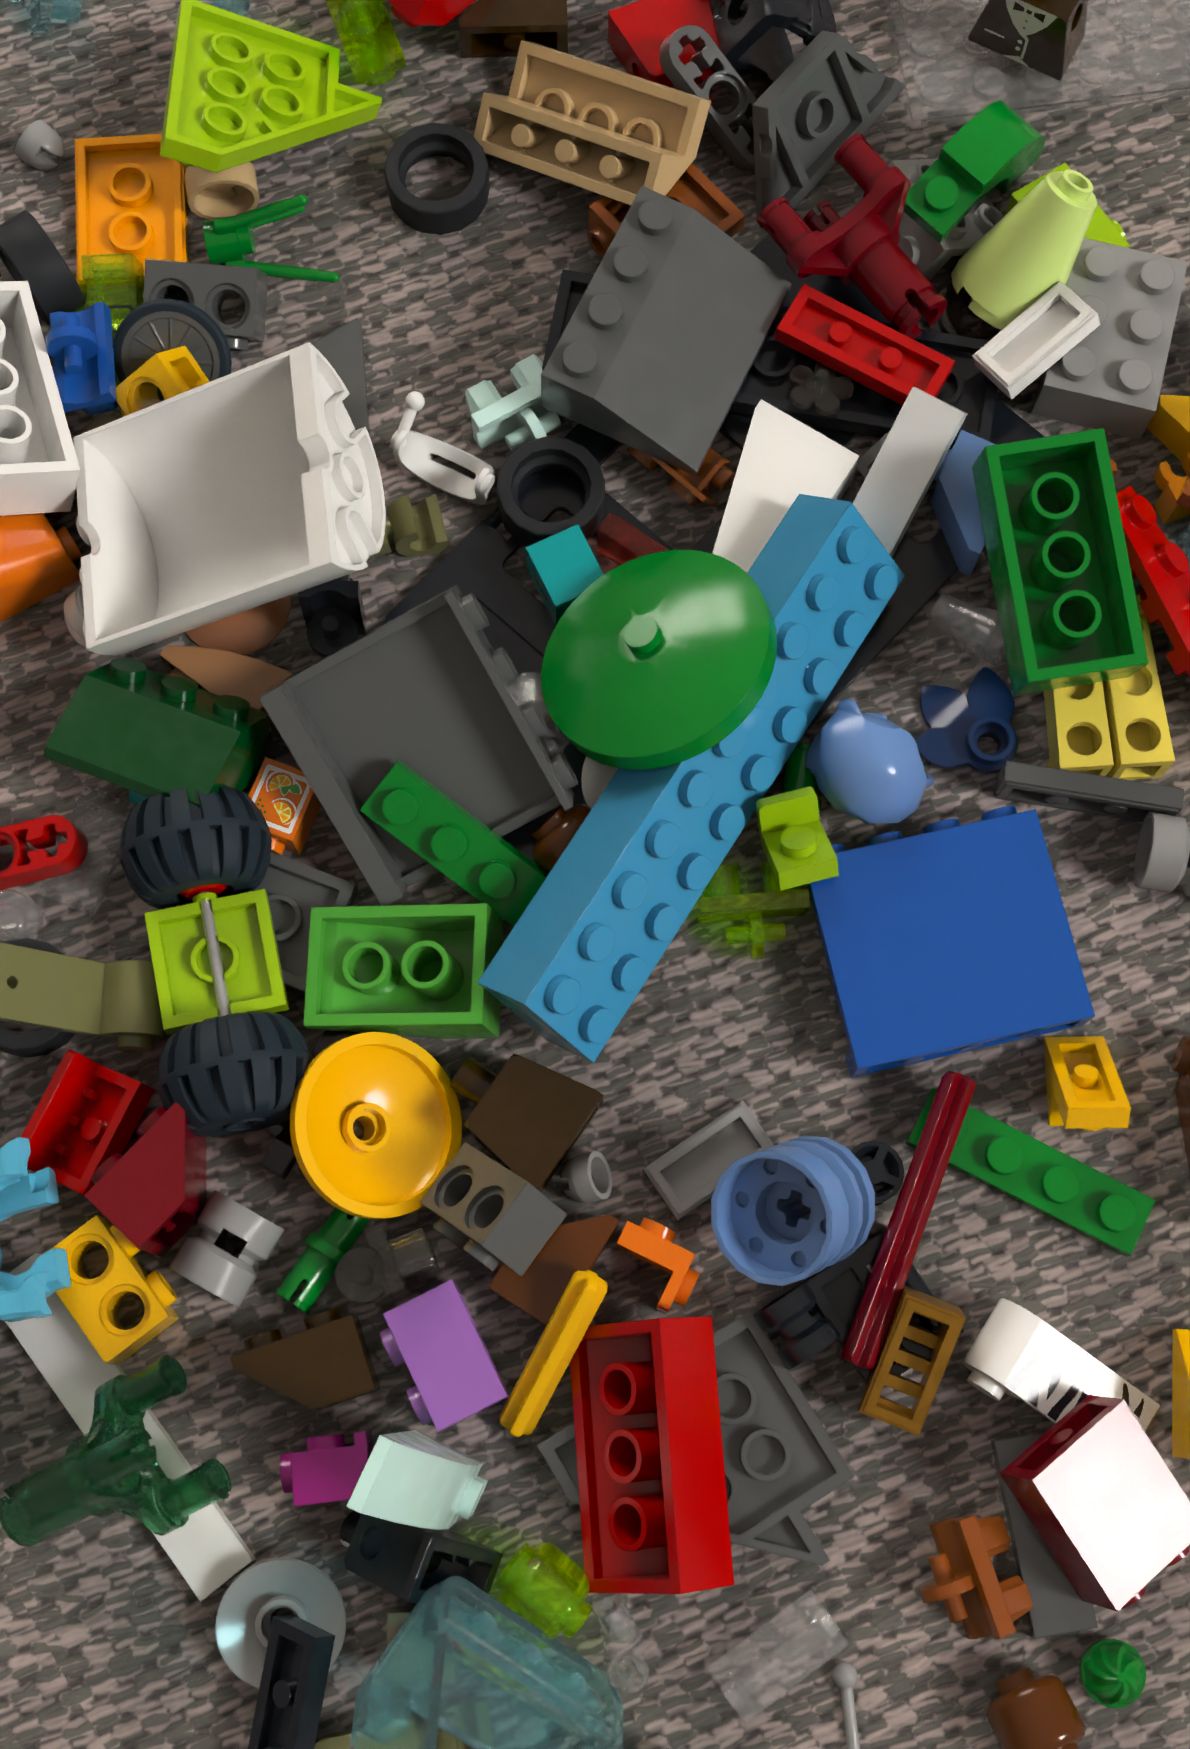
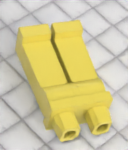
[1044,594,1175,780]

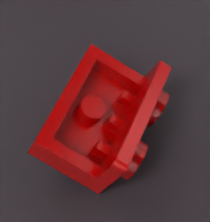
[21,1050,155,1195]

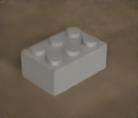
[1031,238,1188,440]

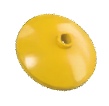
[290,1032,462,1219]

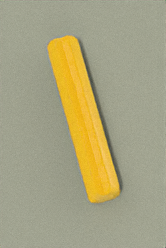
[499,1269,608,1437]

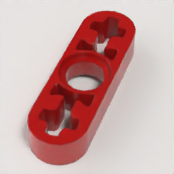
[0,815,88,891]

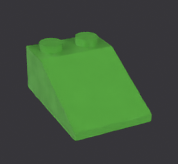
[303,903,504,1039]

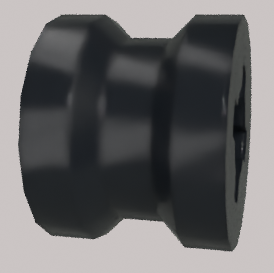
[850,1141,905,1206]

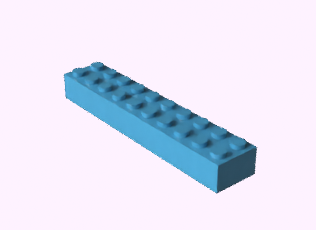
[477,494,905,1063]

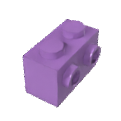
[380,1279,509,1432]

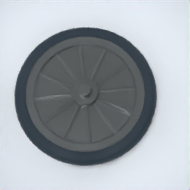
[113,299,232,401]

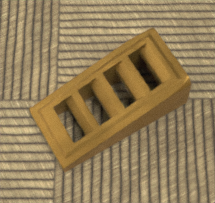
[858,1285,966,1436]

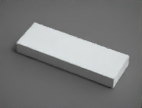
[853,387,967,557]

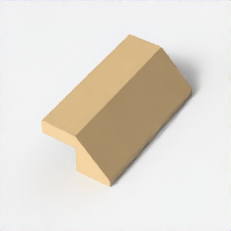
[474,40,711,205]

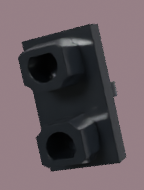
[298,574,366,658]

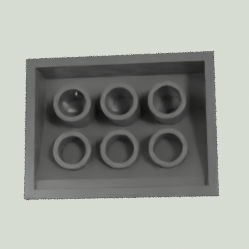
[541,186,792,476]

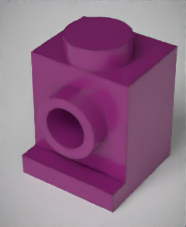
[280,1430,373,1506]

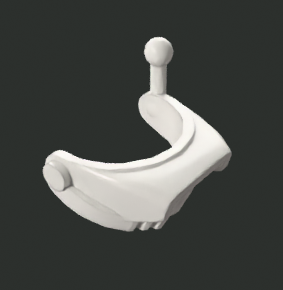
[390,391,495,505]

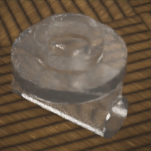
[0,889,46,942]

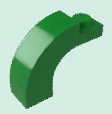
[903,100,1045,244]

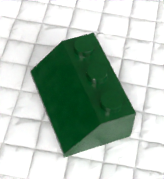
[44,658,270,808]

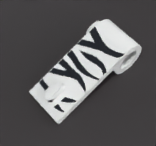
[962,1298,1160,1432]

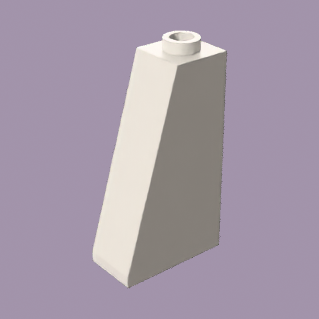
[712,399,859,573]

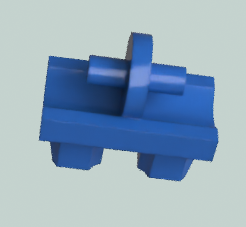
[46,301,118,415]

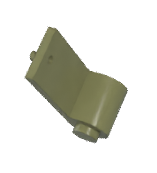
[0,942,166,1052]

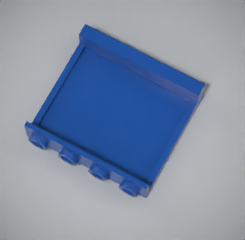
[807,806,1095,1078]

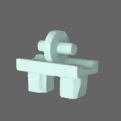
[465,354,561,451]

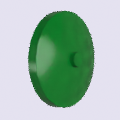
[541,550,777,770]

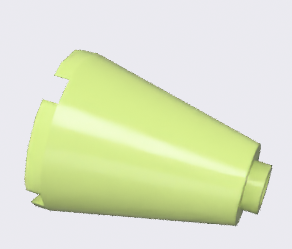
[951,169,1097,330]

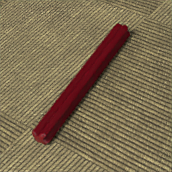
[841,1071,976,1370]

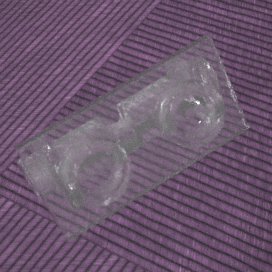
[707,1589,849,1724]

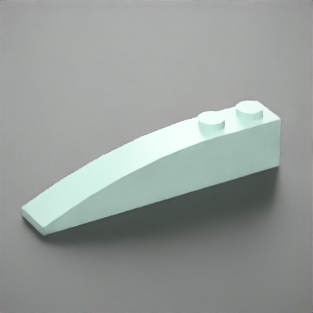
[346,1430,488,1530]

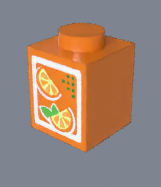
[248,757,322,856]

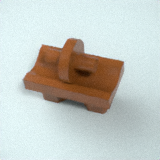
[919,1515,1034,1639]

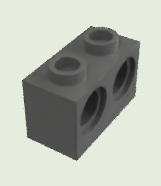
[143,259,268,351]
[420,1142,567,1277]

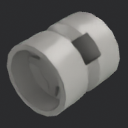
[1133,811,1190,896]
[169,1190,284,1307]

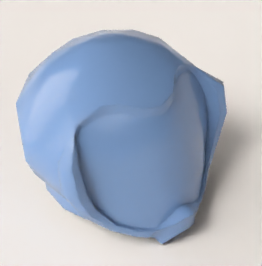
[805,699,934,824]

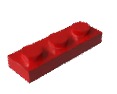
[775,284,955,405]

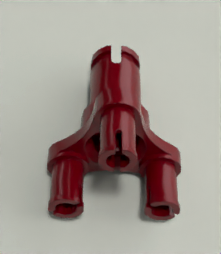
[757,133,948,339]

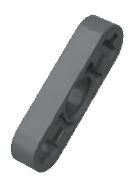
[659,25,757,171]

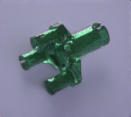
[0,1355,232,1547]

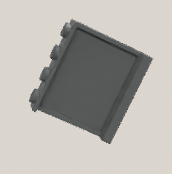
[259,584,578,906]

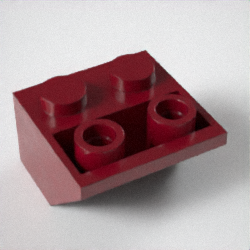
[84,1102,207,1257]

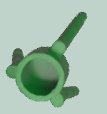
[203,195,340,283]

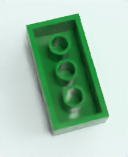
[972,428,1148,696]

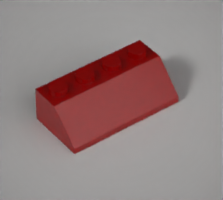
[570,1316,734,1594]

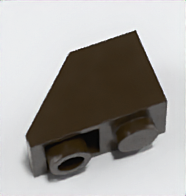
[230,1308,380,1410]

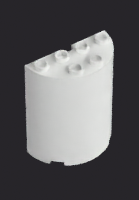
[73,342,386,656]

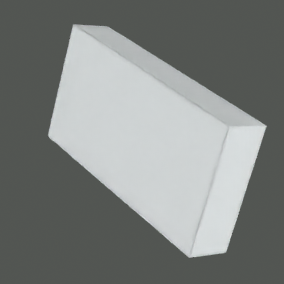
[972,280,1100,400]

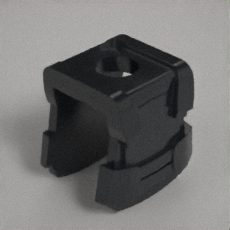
[710,0,837,86]

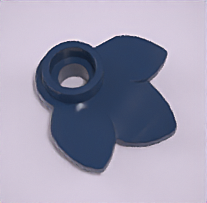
[915,667,1018,773]

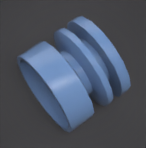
[711,1135,875,1286]

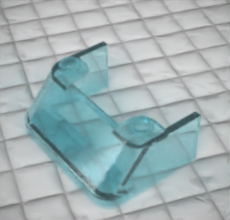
[349,1576,623,1749]

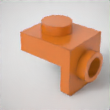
[616,1217,700,1314]

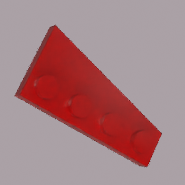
[1116,485,1190,677]

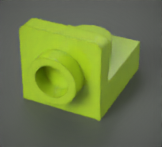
[756,786,839,891]

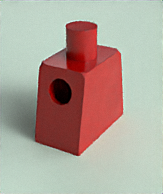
[608,0,720,107]

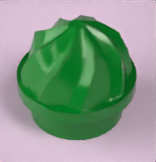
[1079,1639,1146,1708]

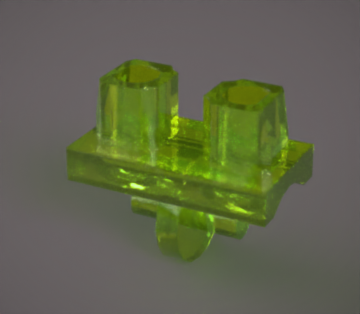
[325,0,407,87]
[697,862,810,960]

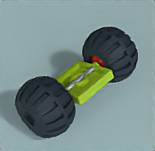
[119,786,313,1137]

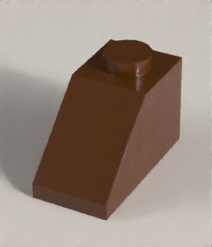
[486,1214,620,1326]

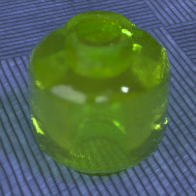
[495,1542,593,1643]

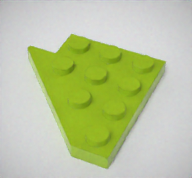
[160,0,382,173]

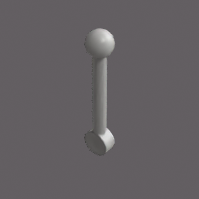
[832,1662,860,1749]

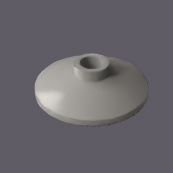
[215,1558,347,1689]

